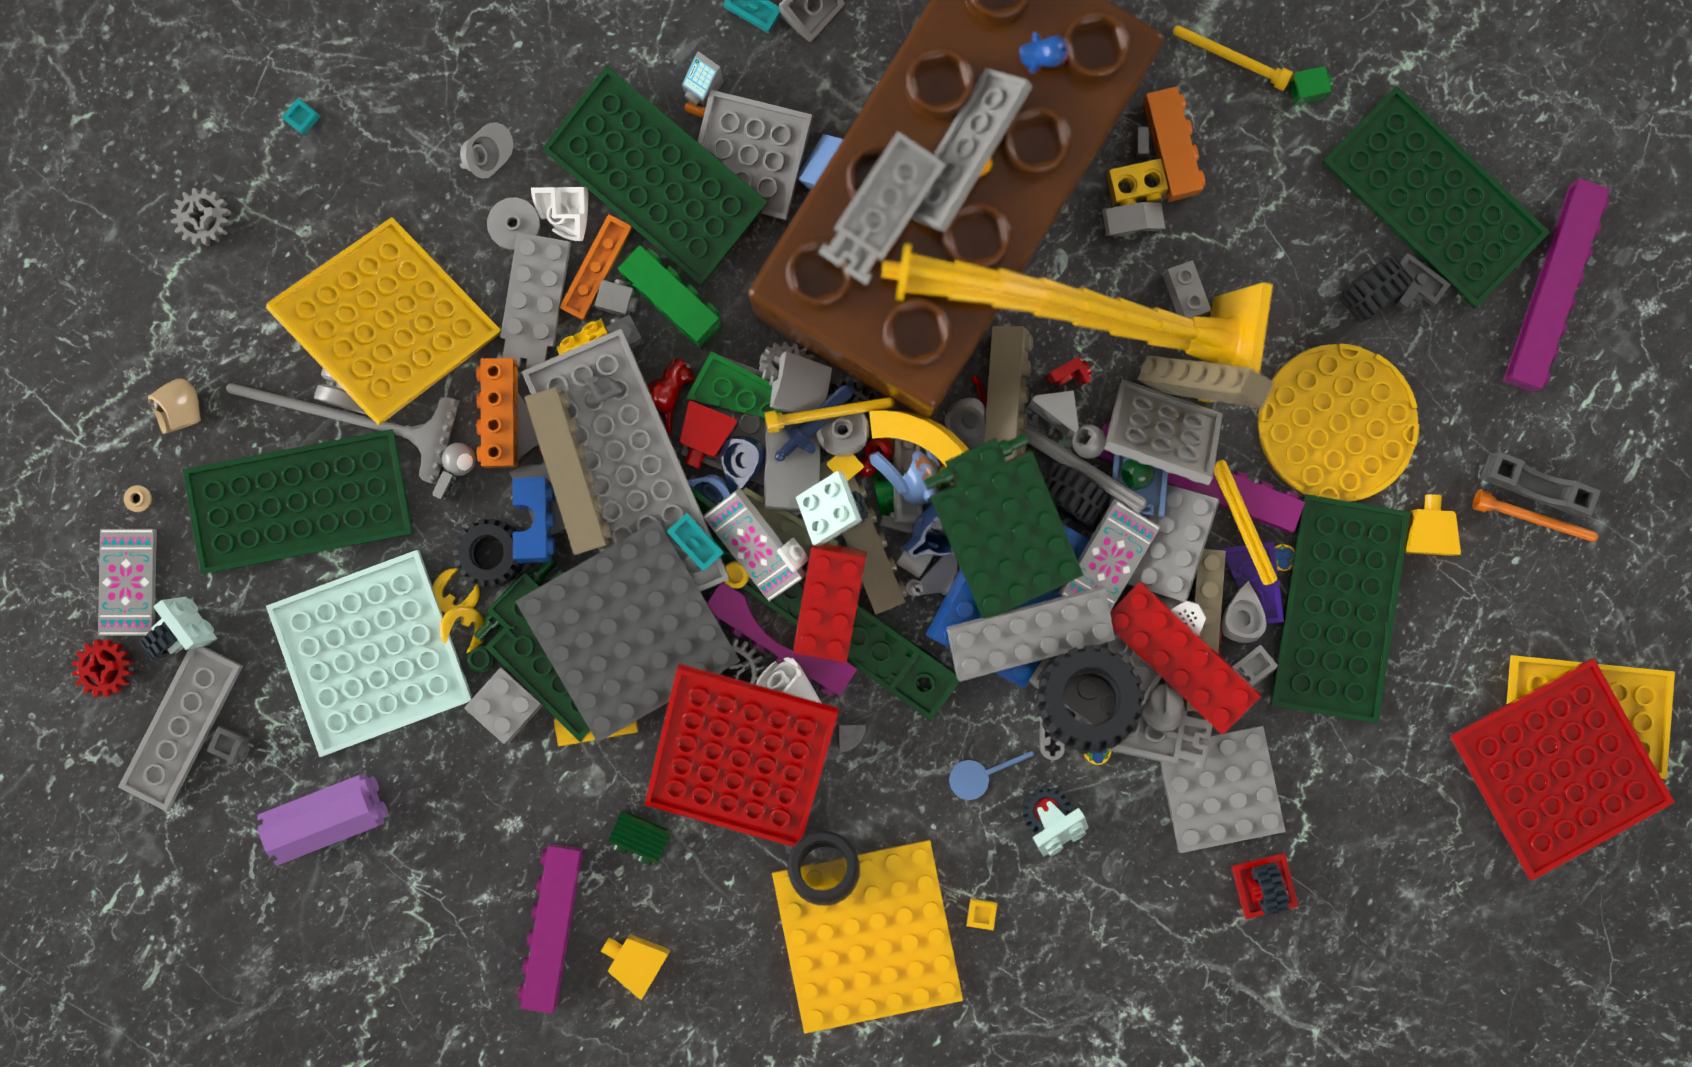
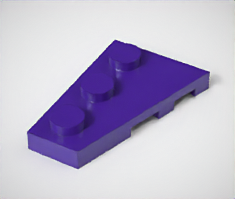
[1220,542,1284,624]

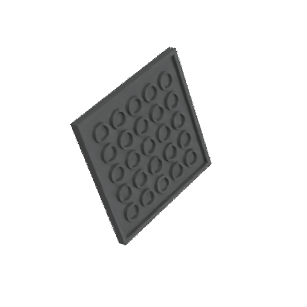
[515,519,740,743]

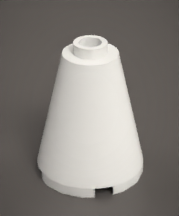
[756,657,822,703]

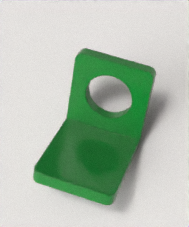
[872,471,894,517]

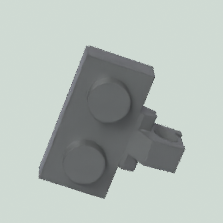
[1394,253,1451,311]

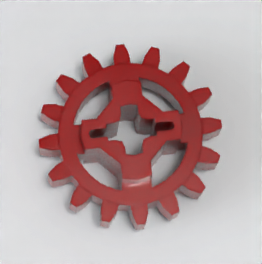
[72,639,134,697]

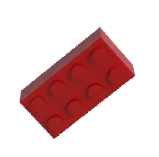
[793,543,867,663]

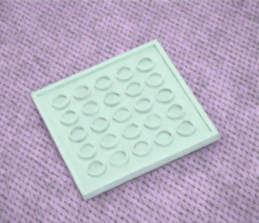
[266,550,473,757]

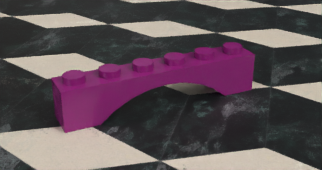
[707,582,857,697]

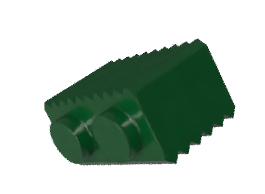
[608,810,672,865]

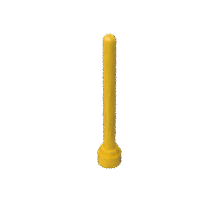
[1172,26,1293,91]
[765,397,895,434]

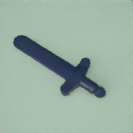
[775,385,853,462]

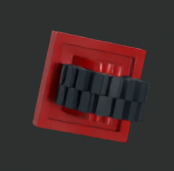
[1231,852,1299,920]

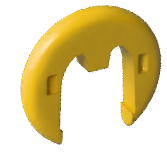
[433,568,480,614]
[440,606,485,653]

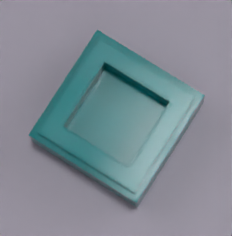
[281,97,321,136]

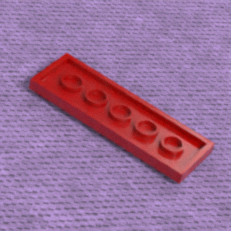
[1110,581,1261,735]

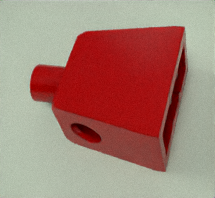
[680,400,739,469]

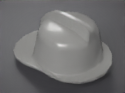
[460,122,513,179]
[1142,678,1185,732]

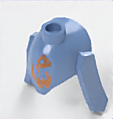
[869,447,941,505]

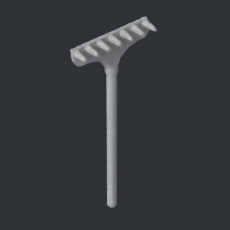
[226,383,460,484]

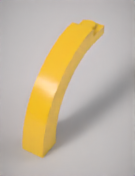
[869,410,969,466]

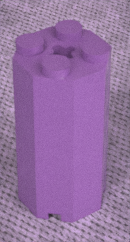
[257,773,388,866]

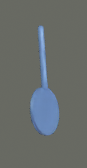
[949,751,1035,800]

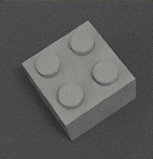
[464,667,543,744]

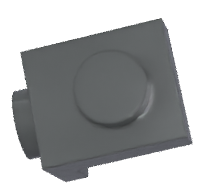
[207,726,250,765]

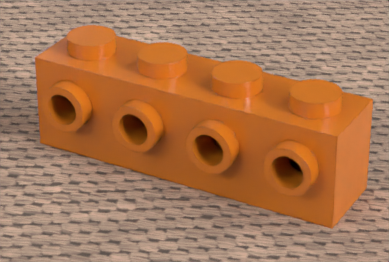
[1142,86,1205,202]
[476,358,518,468]

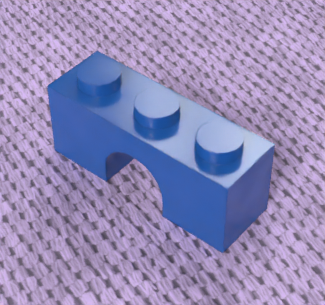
[513,477,556,563]

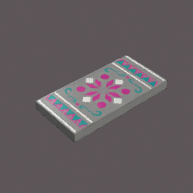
[703,488,807,601]
[1058,499,1160,611]
[98,529,157,636]

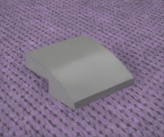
[770,351,832,414]

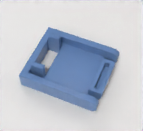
[1110,454,1168,517]

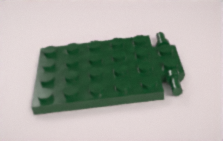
[923,434,1084,619]
[474,559,591,742]

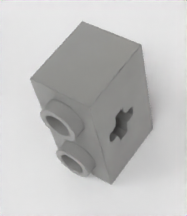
[1163,260,1211,319]

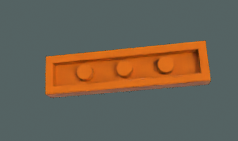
[559,214,633,321]

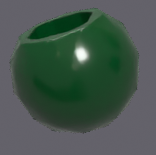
[1121,458,1155,490]

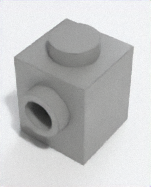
[595,279,638,317]

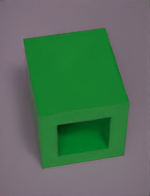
[1288,66,1333,106]

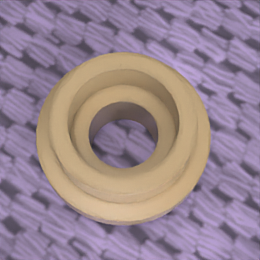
[124,485,152,512]

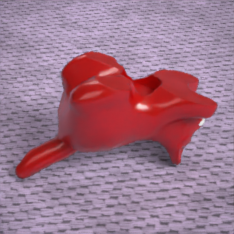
[647,357,696,435]

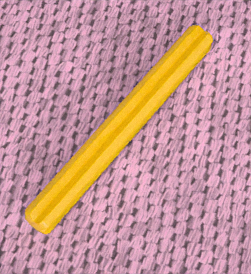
[1214,460,1277,585]

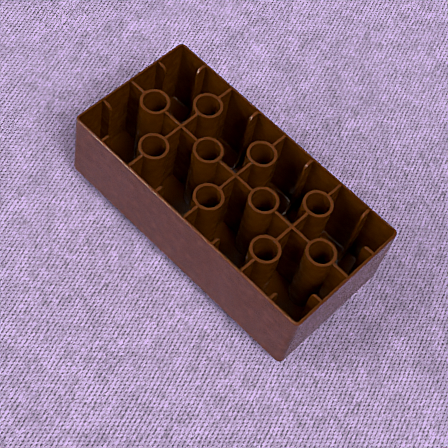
[748,0,1164,420]

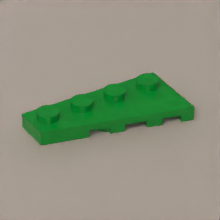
[686,351,794,425]

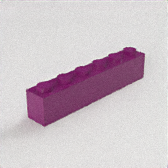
[517,843,584,1014]

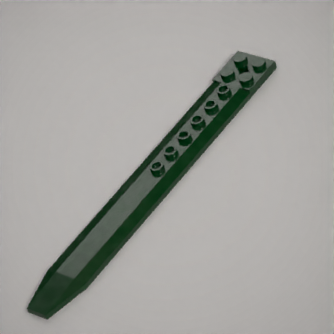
[690,485,960,721]

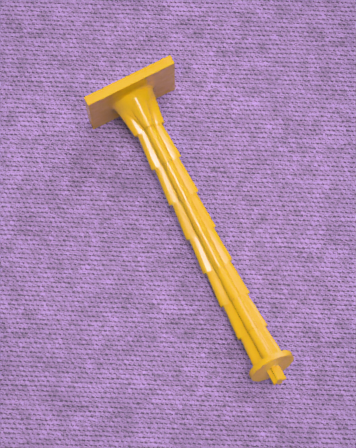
[881,244,1273,403]

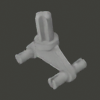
[904,552,958,596]

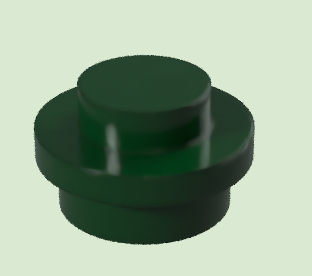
[467,645,494,672]

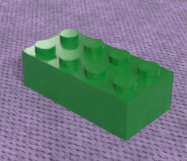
[618,245,722,350]

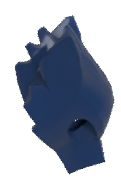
[903,484,953,559]

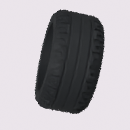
[787,831,860,906]

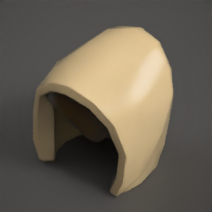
[148,378,201,434]

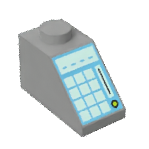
[682,51,723,107]

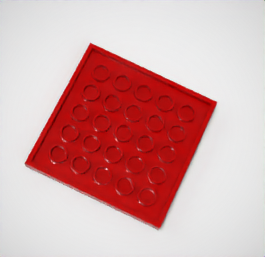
[1449,658,1675,881]
[644,663,839,847]

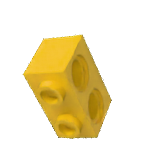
[1106,159,1168,207]

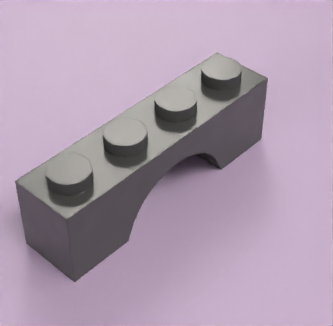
[1480,451,1601,518]

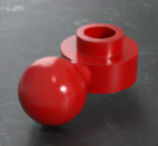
[858,438,894,477]

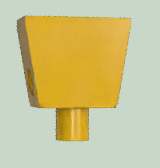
[1405,494,1461,556]
[601,935,670,1000]

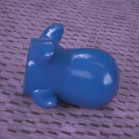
[1020,32,1068,74]

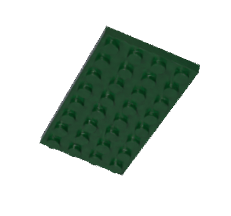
[542,65,769,286]
[1321,85,1550,309]
[182,429,414,575]
[1270,494,1411,724]

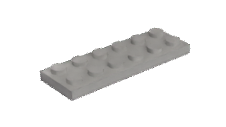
[910,68,1033,232]
[946,586,1115,681]
[118,646,243,811]

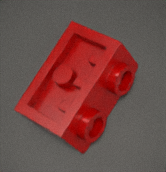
[1044,356,1092,387]

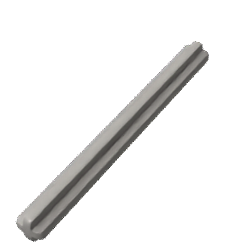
[1023,425,1147,513]

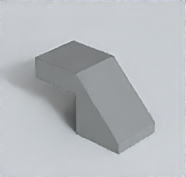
[1102,202,1165,236]

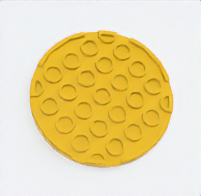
[1258,344,1419,502]

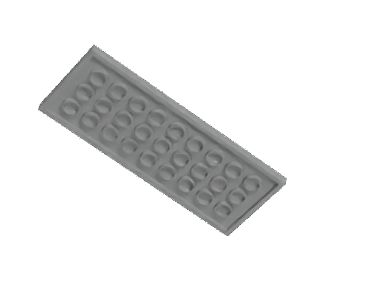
[521,329,730,591]

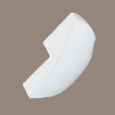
[531,187,588,241]

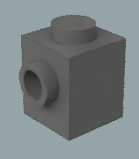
[606,314,645,350]

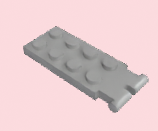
[818,132,945,285]
[497,233,571,369]
[1075,711,1212,770]

